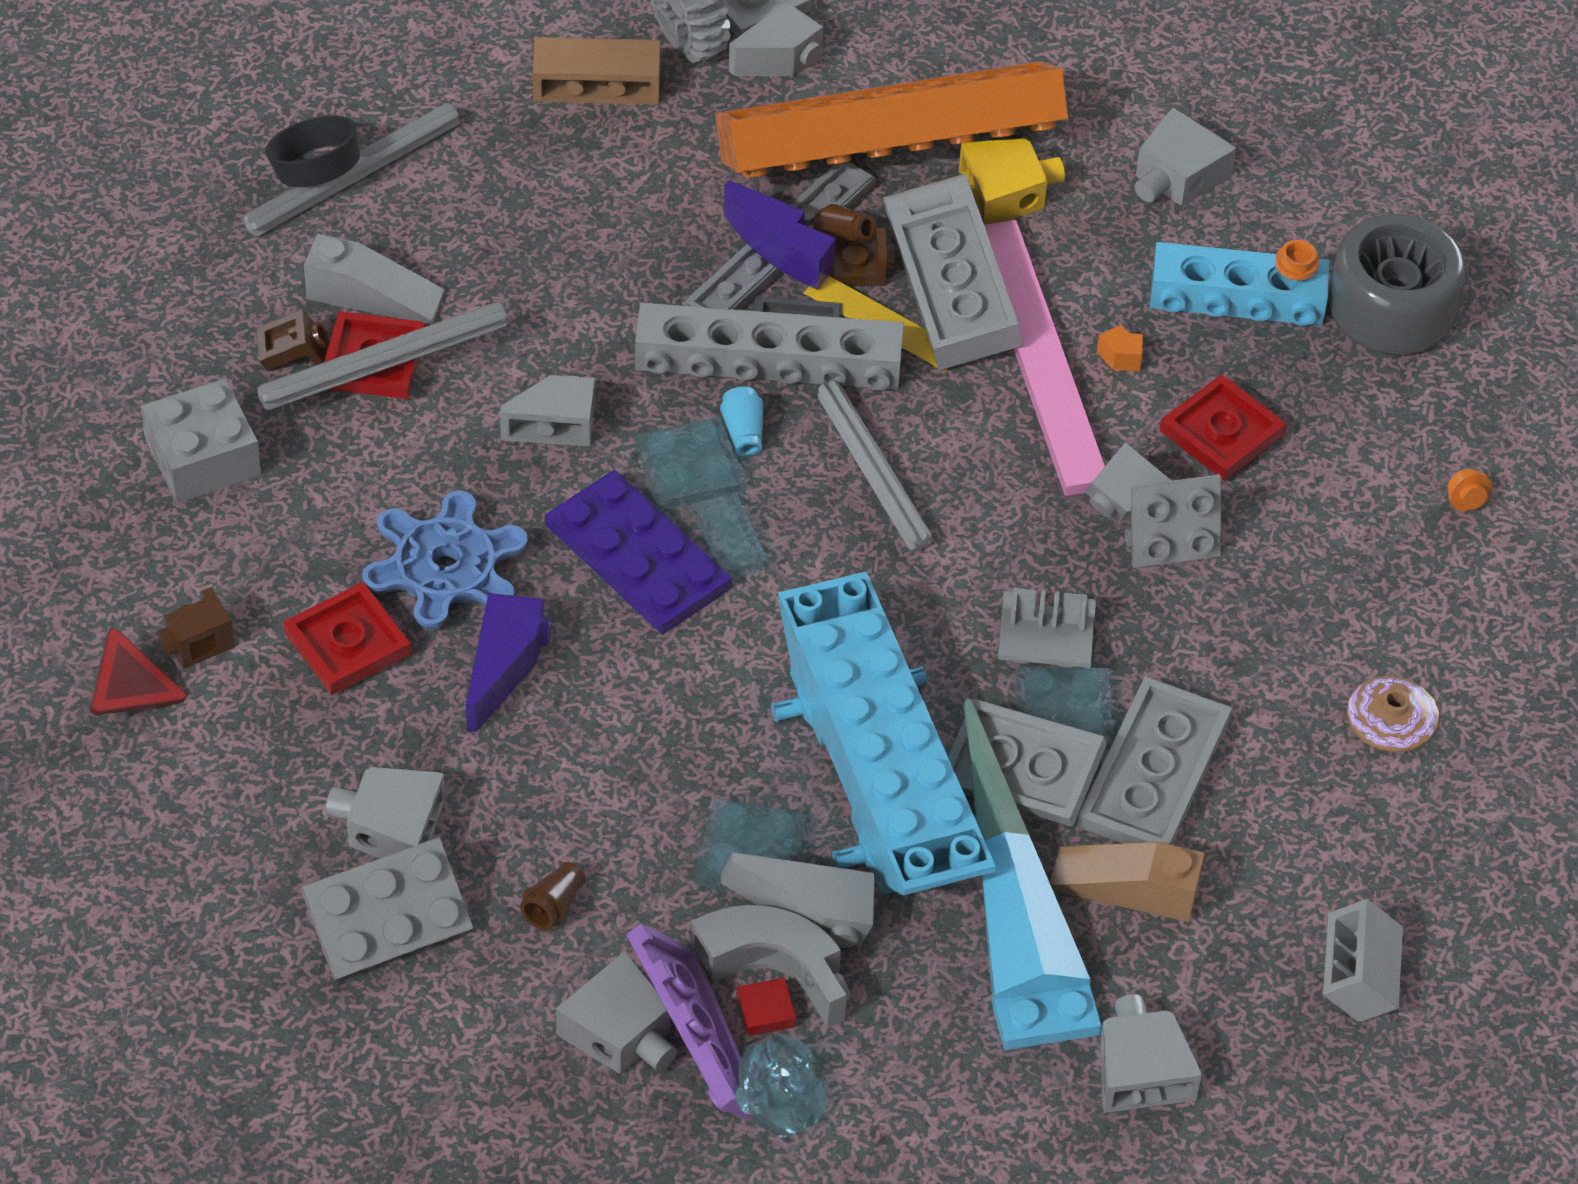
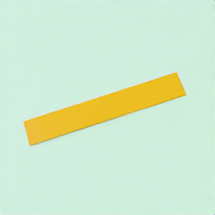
[804,275,948,372]

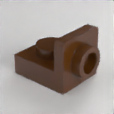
[832,228,895,287]
[256,309,329,371]

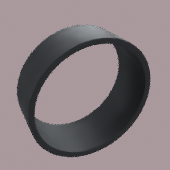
[265,115,360,187]

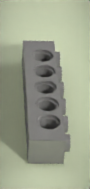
[635,303,903,390]

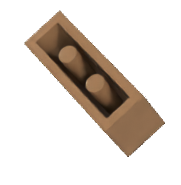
[533,37,660,104]

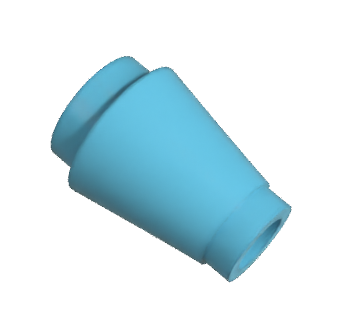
[720,387,764,456]

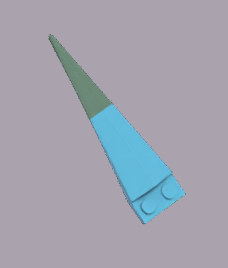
[964,697,1101,1050]

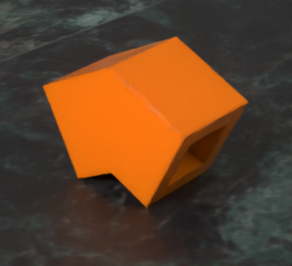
[1097,325,1143,371]

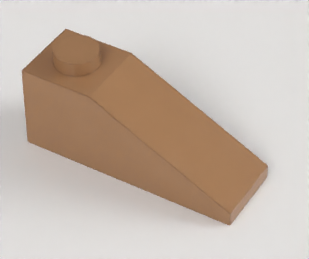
[1050,842,1205,922]

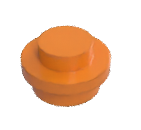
[1275,240,1319,281]
[1447,468,1492,512]

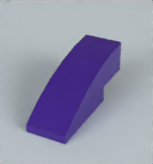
[724,180,835,290]

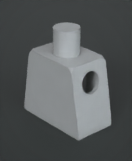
[1134,108,1236,205]
[326,767,445,858]
[556,952,677,1073]
[1100,994,1201,1113]

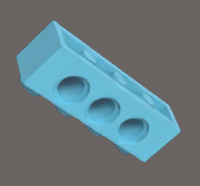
[1149,242,1329,326]

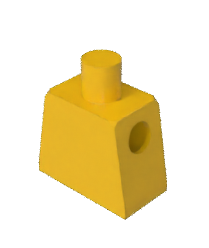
[959,139,1065,225]

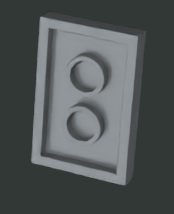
[948,699,1107,827]
[300,837,473,980]

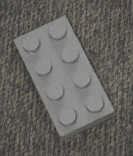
[1076,676,1232,845]

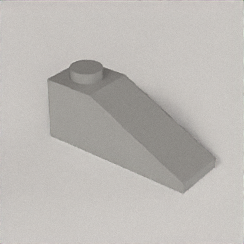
[304,234,445,325]
[721,852,874,948]

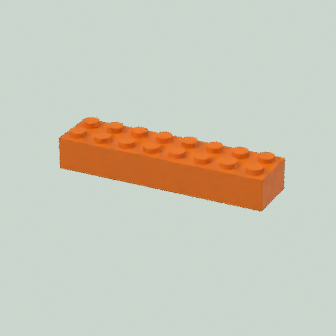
[715,61,1068,177]

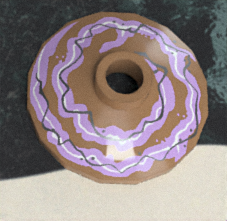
[1346,676,1439,753]

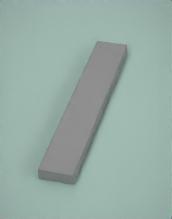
[682,161,875,310]

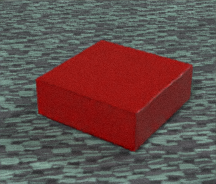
[736,978,796,1037]

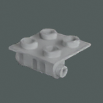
[1125,474,1221,568]
[998,587,1096,668]

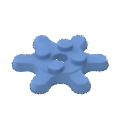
[362,491,528,630]

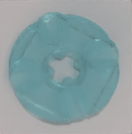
[735,1034,827,1138]

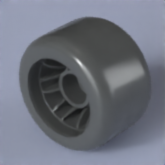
[1329,214,1466,355]

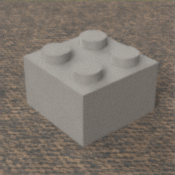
[141,378,261,503]

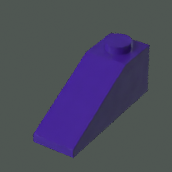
[466,593,552,732]

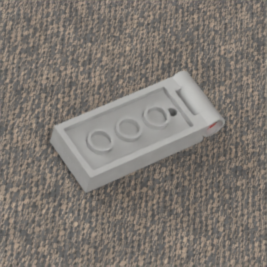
[883,173,1023,370]

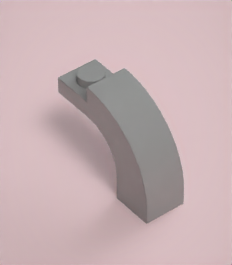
[690,905,850,1028]

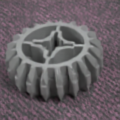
[650,0,730,63]

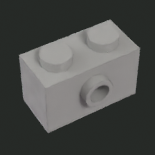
[1323,899,1403,1022]

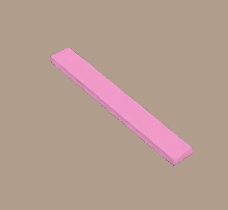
[984,220,1105,497]

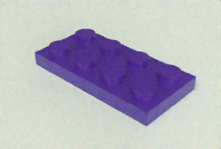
[545,469,732,635]

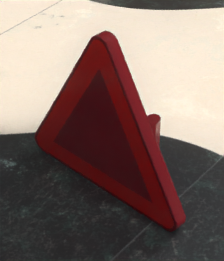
[89,628,187,716]

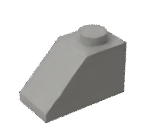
[729,2,823,76]
[500,375,595,447]
[1085,442,1172,521]

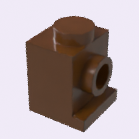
[158,588,235,669]

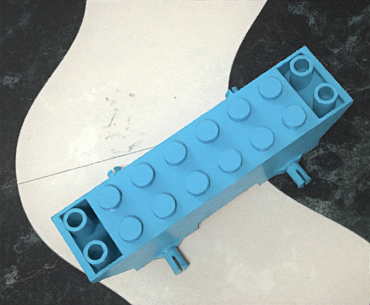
[771,572,996,895]

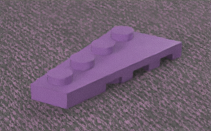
[626,924,763,1120]

